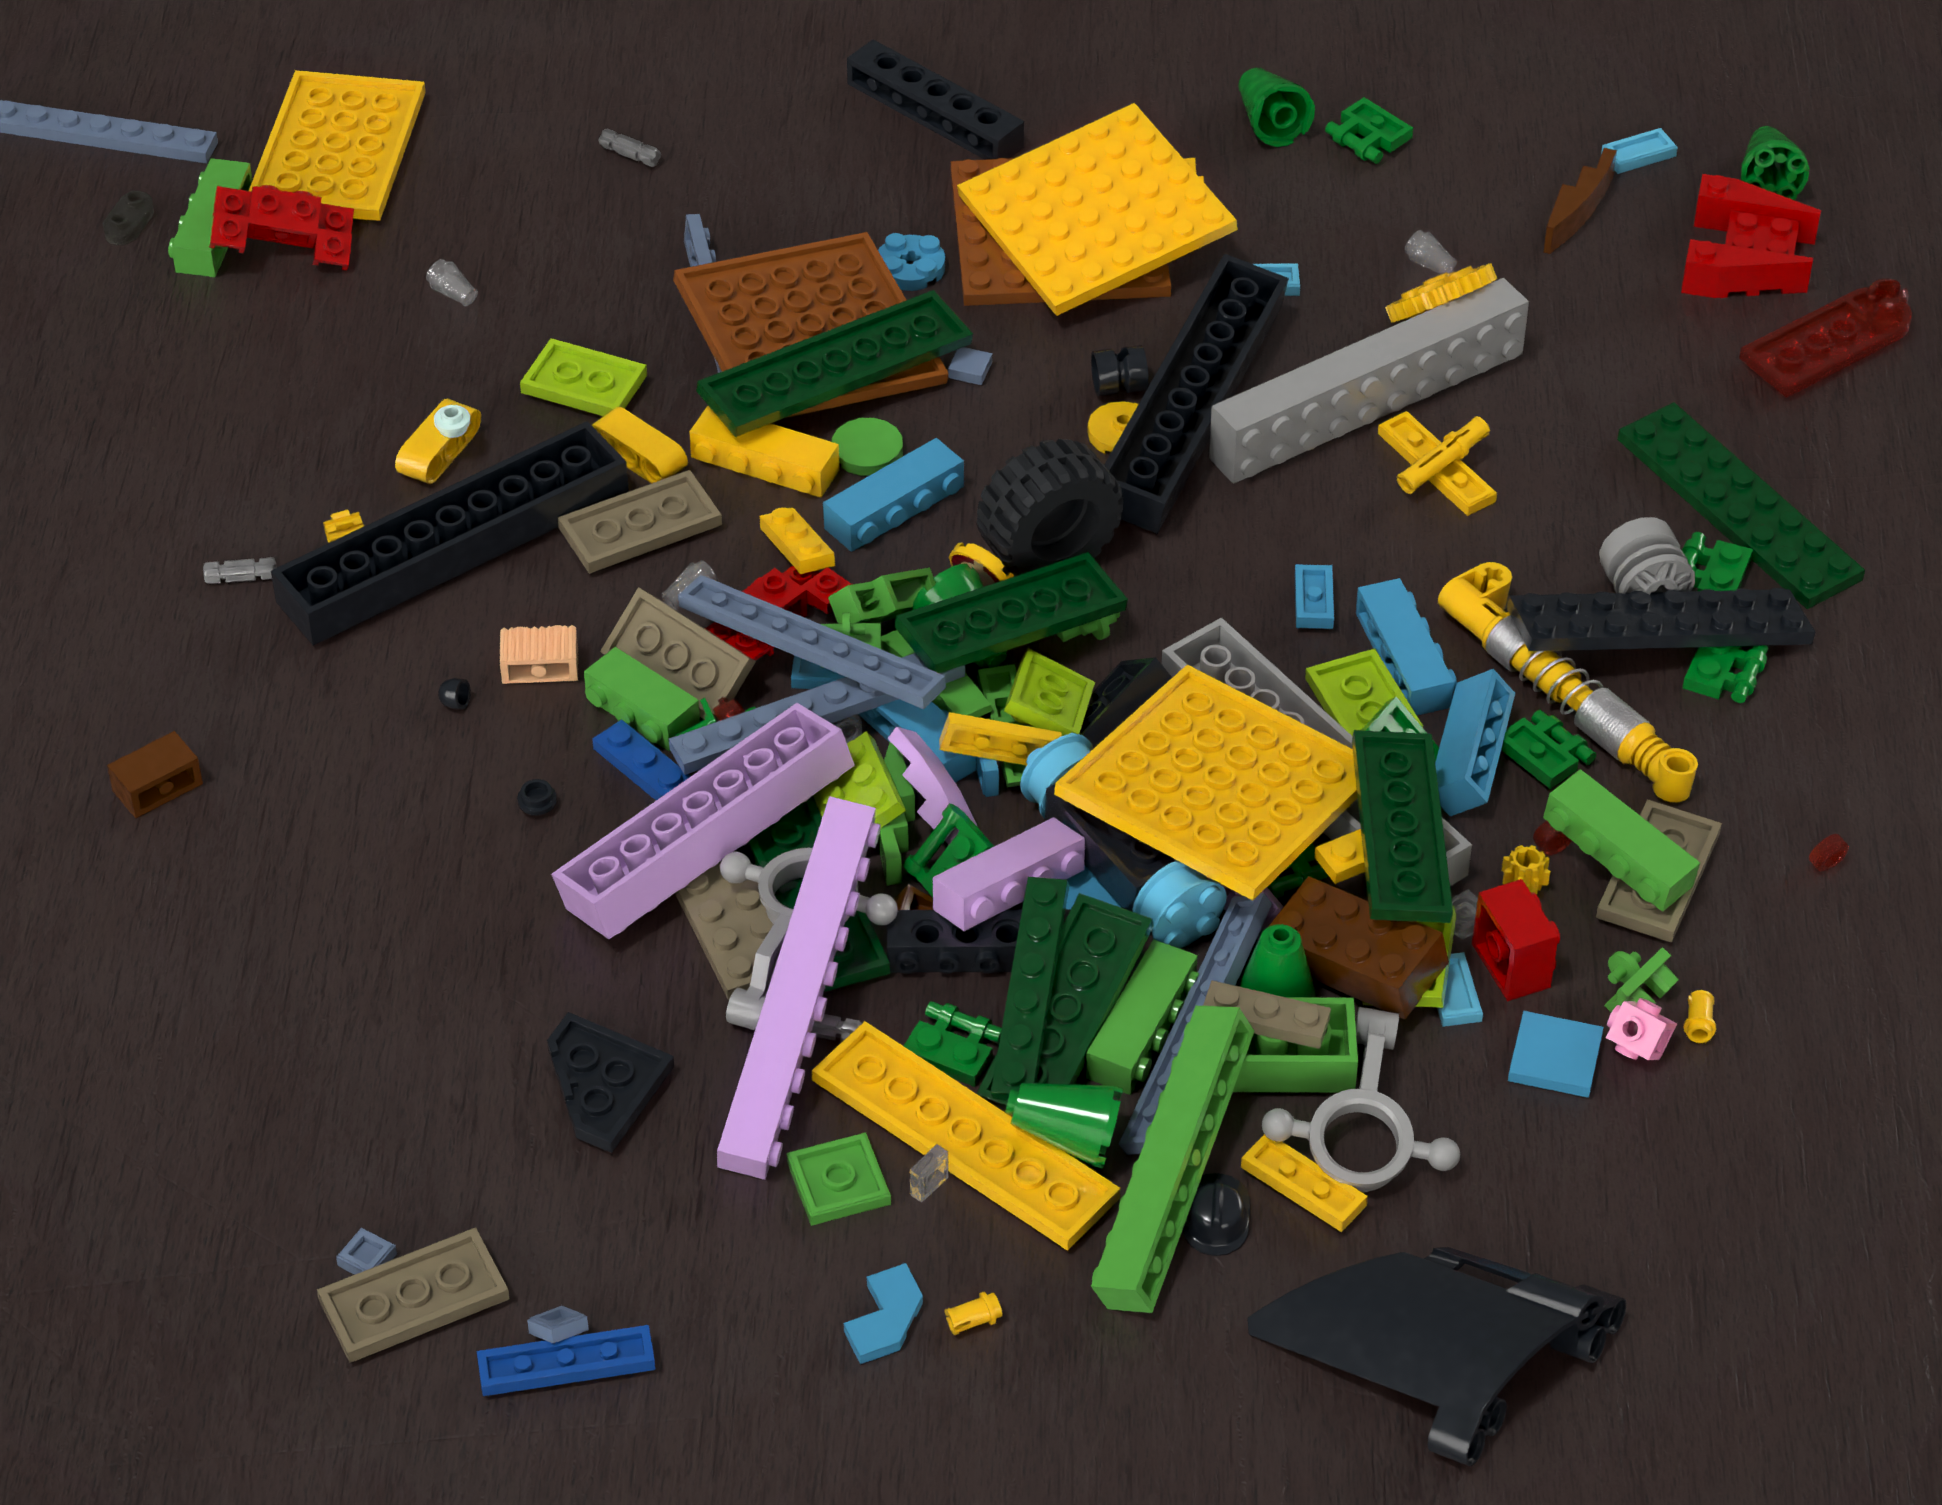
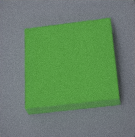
[786,1132,891,1226]

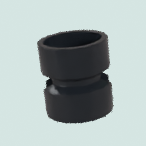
[1091,345,1149,396]

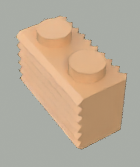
[500,625,578,684]

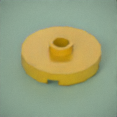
[1087,401,1138,453]

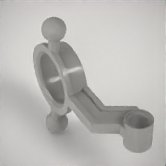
[720,848,898,1030]
[1262,1007,1460,1192]

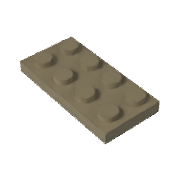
[558,470,722,574]
[600,587,756,721]
[1596,799,1722,943]
[675,862,774,1000]
[317,1227,510,1363]

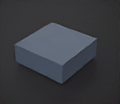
[948,347,992,385]
[336,1228,397,1275]
[527,1306,589,1343]

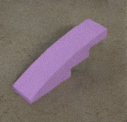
[887,727,978,845]

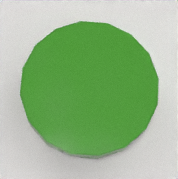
[832,418,903,476]

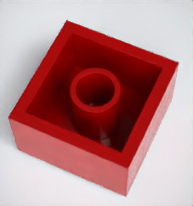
[1472,879,1560,1002]

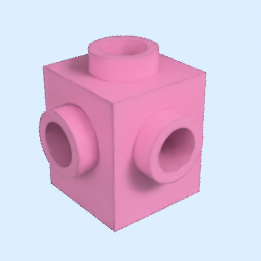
[1606,998,1677,1060]

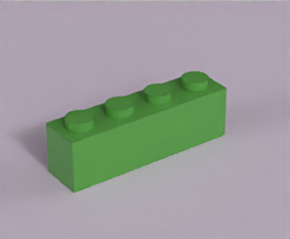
[168,158,253,277]
[1543,769,1700,912]
[1086,939,1199,1095]

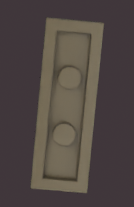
[1203,980,1331,1049]

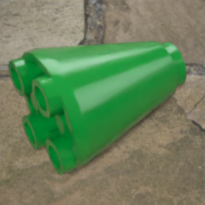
[1740,126,1810,200]

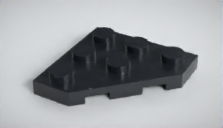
[547,1012,674,1153]

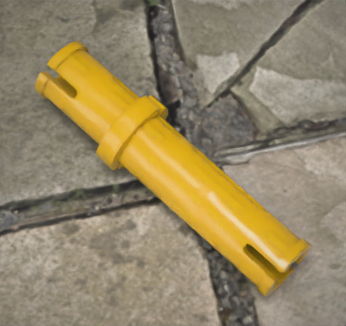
[1397,416,1490,494]

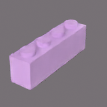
[933,817,1085,931]

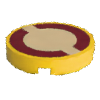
[949,542,1014,586]

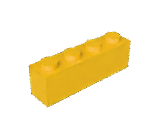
[689,406,839,498]

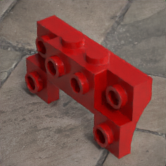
[209,185,354,270]
[705,566,853,661]

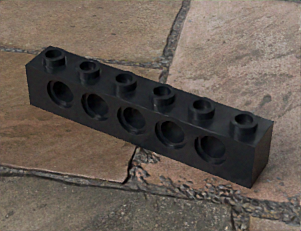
[847,39,1024,160]
[887,909,1127,974]

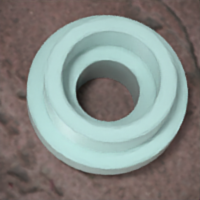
[434,405,470,438]

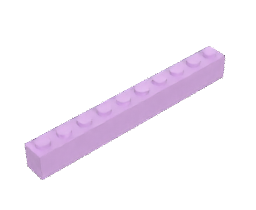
[717,796,881,1180]

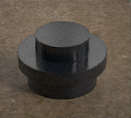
[517,779,557,815]

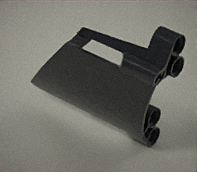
[1247,1247,1626,1466]

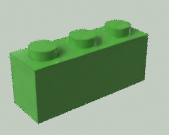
[584,647,700,752]

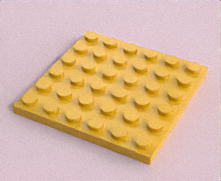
[957,103,1238,316]
[1054,664,1358,901]

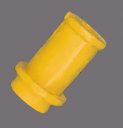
[1684,990,1716,1043]
[945,1292,1002,1335]

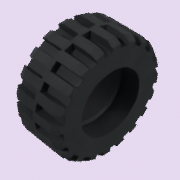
[977,439,1123,576]

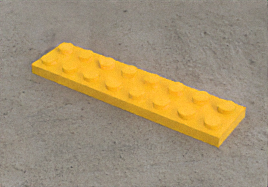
[812,1021,1121,1251]

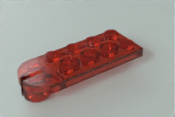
[1739,278,1912,398]

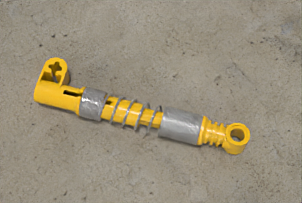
[1438,562,1698,802]

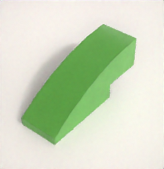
[828,567,936,624]

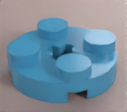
[878,233,945,291]

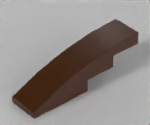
[1543,148,1617,254]

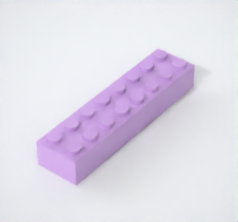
[551,703,855,939]

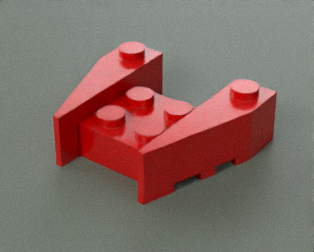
[1681,174,1821,298]

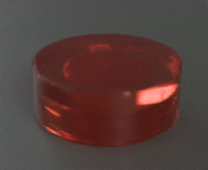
[1533,821,1572,855]
[1809,834,1849,871]

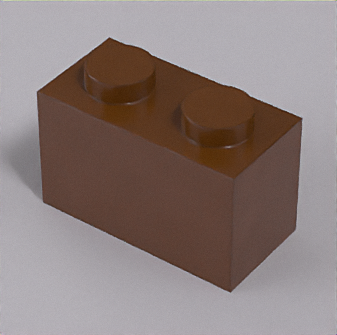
[107,731,203,818]

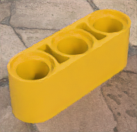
[395,398,481,484]
[592,407,688,484]

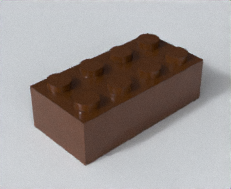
[1267,876,1449,1019]

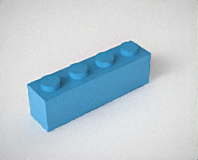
[823,438,964,552]
[1356,578,1457,715]
[1435,669,1515,816]
[859,699,976,783]

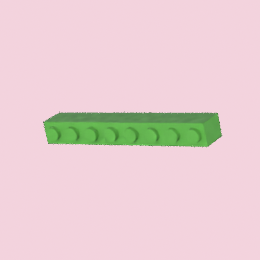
[1091,1005,1255,1313]

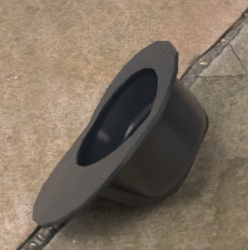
[1183,1173,1250,1256]

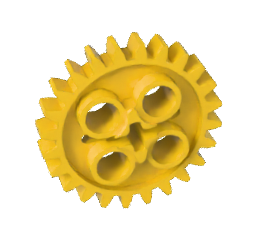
[1385,263,1497,323]

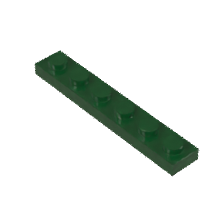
[991,877,1069,1101]

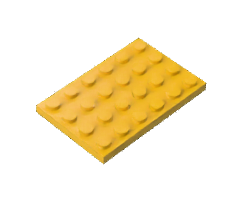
[249,70,426,221]

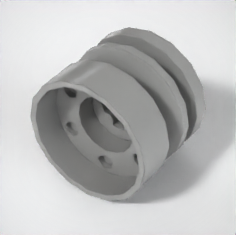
[1599,517,1695,595]

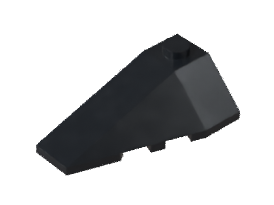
[1079,657,1173,749]

